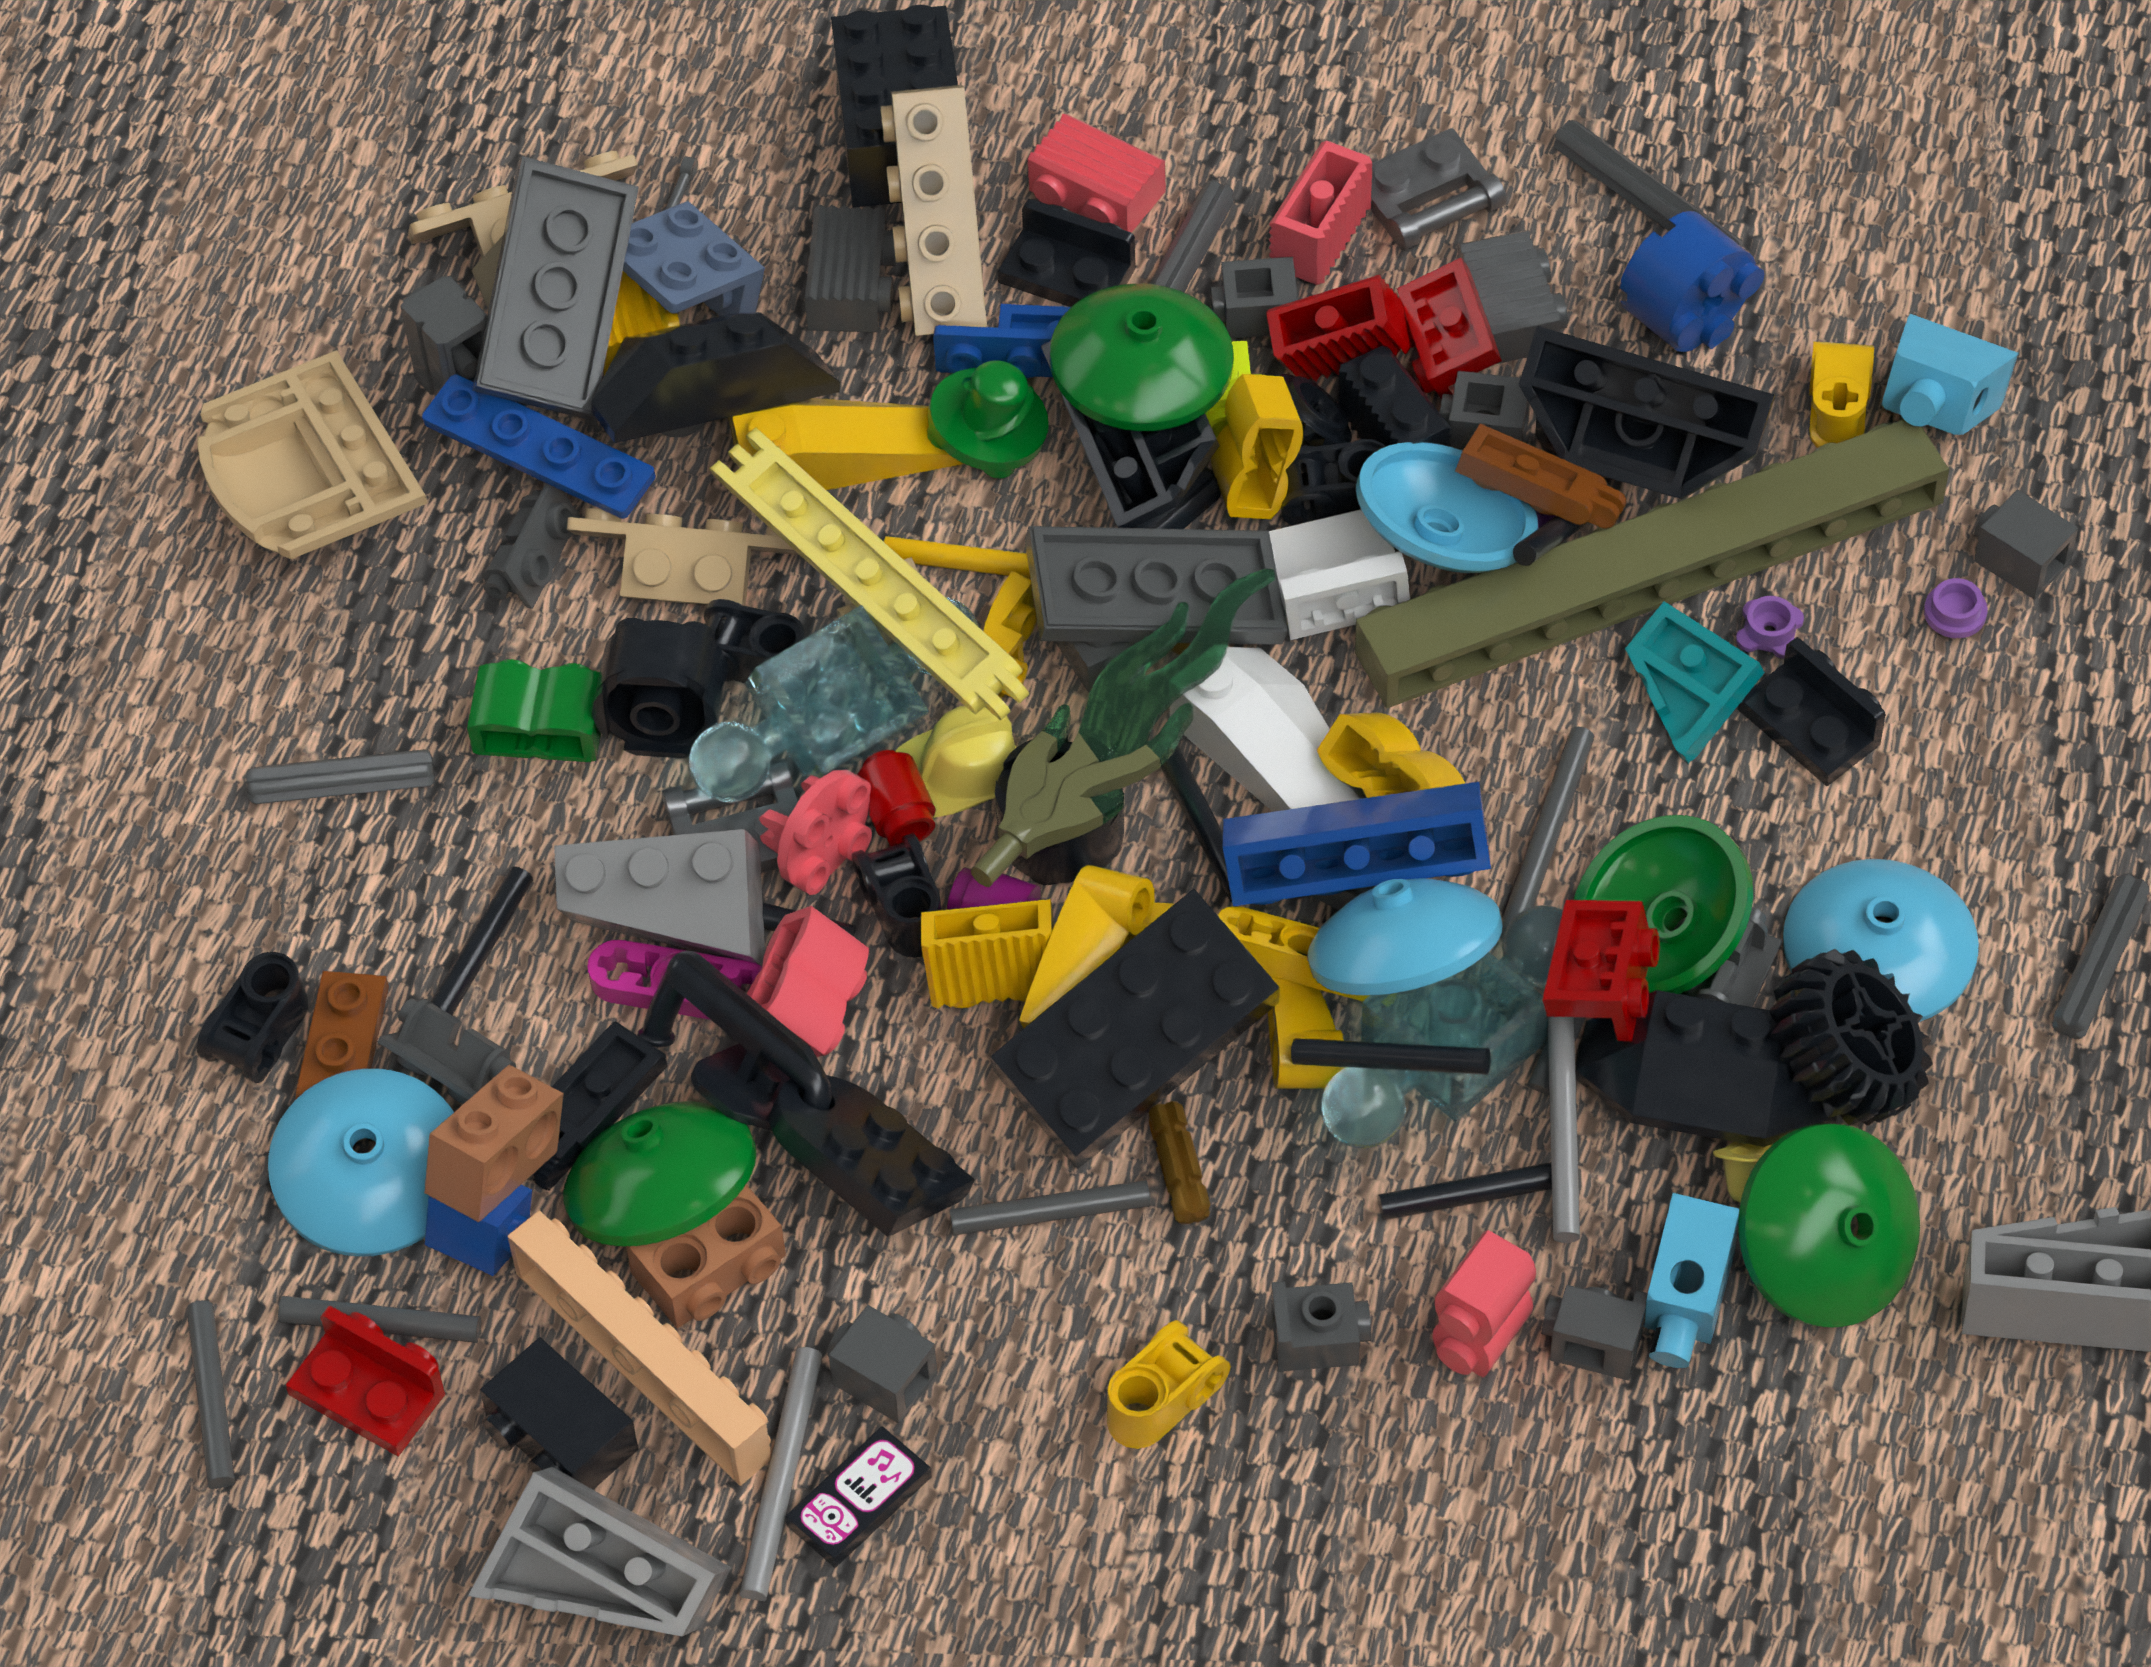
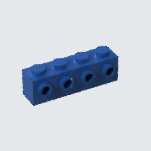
[1223,782,1491,906]

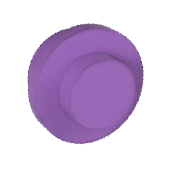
[1924,578,1988,638]

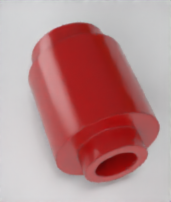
[857,750,936,846]

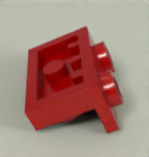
[1396,258,1502,399]
[1542,900,1660,1042]
[286,1306,445,1457]

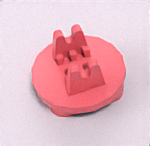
[759,770,872,895]

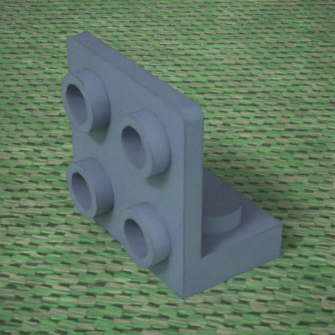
[623,201,765,316]

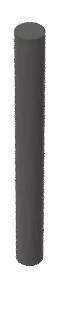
[1500,726,1594,943]

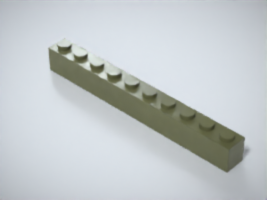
[1355,419,1949,709]

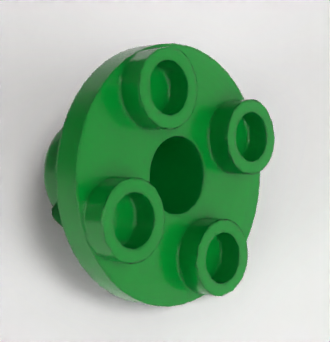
[927,360,1049,478]

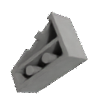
[554,829,765,966]
[1962,1207,2151,1352]
[468,1467,732,1636]

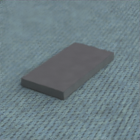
[472,156,639,420]
[1024,526,1288,645]

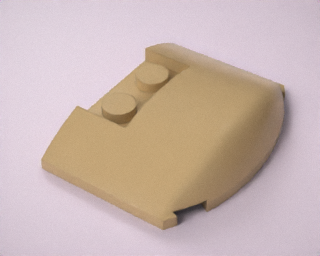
[197,350,428,559]

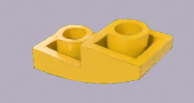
[983,571,1037,699]

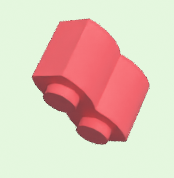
[747,906,869,1057]
[1433,1230,1536,1378]

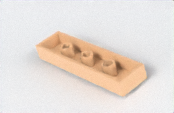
[508,1210,771,1486]

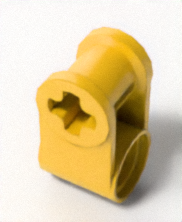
[1809,341,1874,448]
[1107,1320,1231,1449]

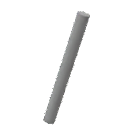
[1547,1017,1580,1243]
[739,1347,822,1601]

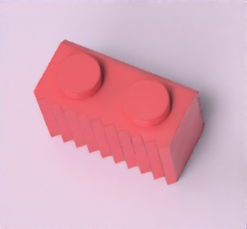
[1028,114,1166,233]
[1269,141,1372,285]

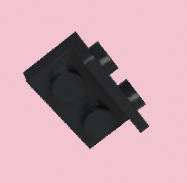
[998,199,1136,307]
[1737,637,1886,786]

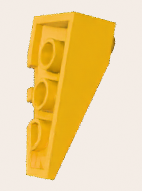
[728,398,964,490]

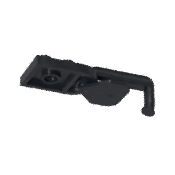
[637,951,975,1237]

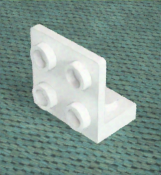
[1269,510,1410,640]

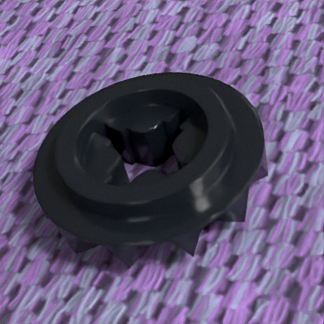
[1279,374,1352,447]

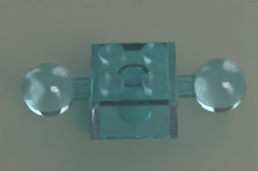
[689,597,979,803]
[1321,905,1563,1149]

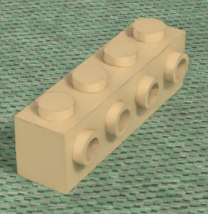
[880,85,987,336]

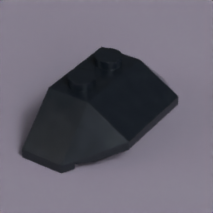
[591,312,840,443]
[1519,326,1775,500]
[1041,341,1220,528]
[1575,990,1837,1147]

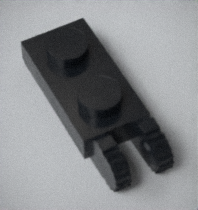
[533,1021,668,1191]

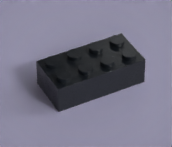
[831,5,958,208]
[990,889,1280,1169]

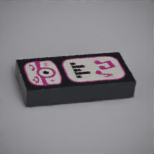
[785,1426,932,1568]

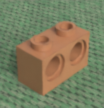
[424,1064,564,1222]
[626,1184,786,1329]

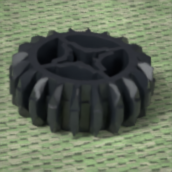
[1769,949,1933,1126]

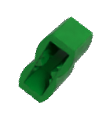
[467,659,604,762]

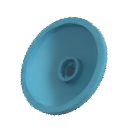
[1356,442,1538,573]
[1783,859,1979,1022]
[1307,878,1503,995]
[268,1069,454,1256]

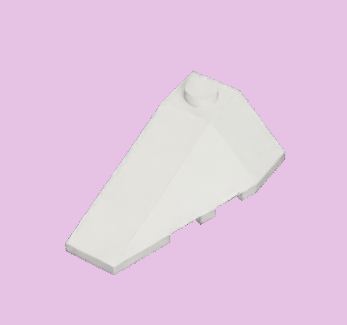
[1169,647,1366,812]

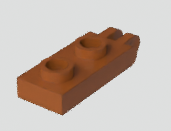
[1455,424,1627,529]
[296,971,389,1099]

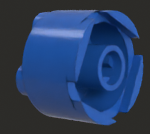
[1620,211,1765,352]

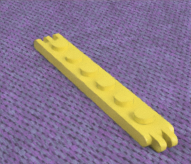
[709,427,1030,720]

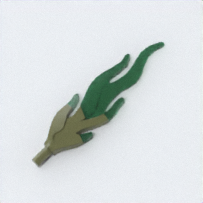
[971,568,1275,887]

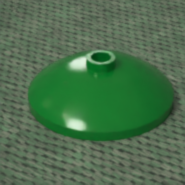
[1050,284,1234,431]
[1574,815,1753,994]
[563,1101,757,1247]
[1738,1124,1920,1328]

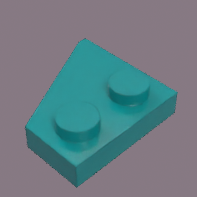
[1625,601,1765,764]

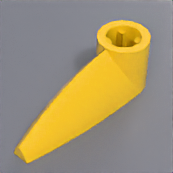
[1019,865,1155,1028]
[1267,976,1345,1089]

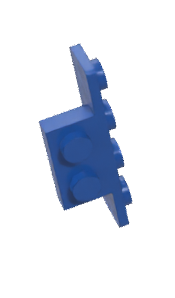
[933,304,1071,378]
[422,374,656,519]

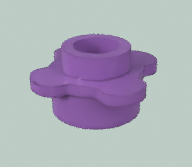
[1736,596,1804,659]

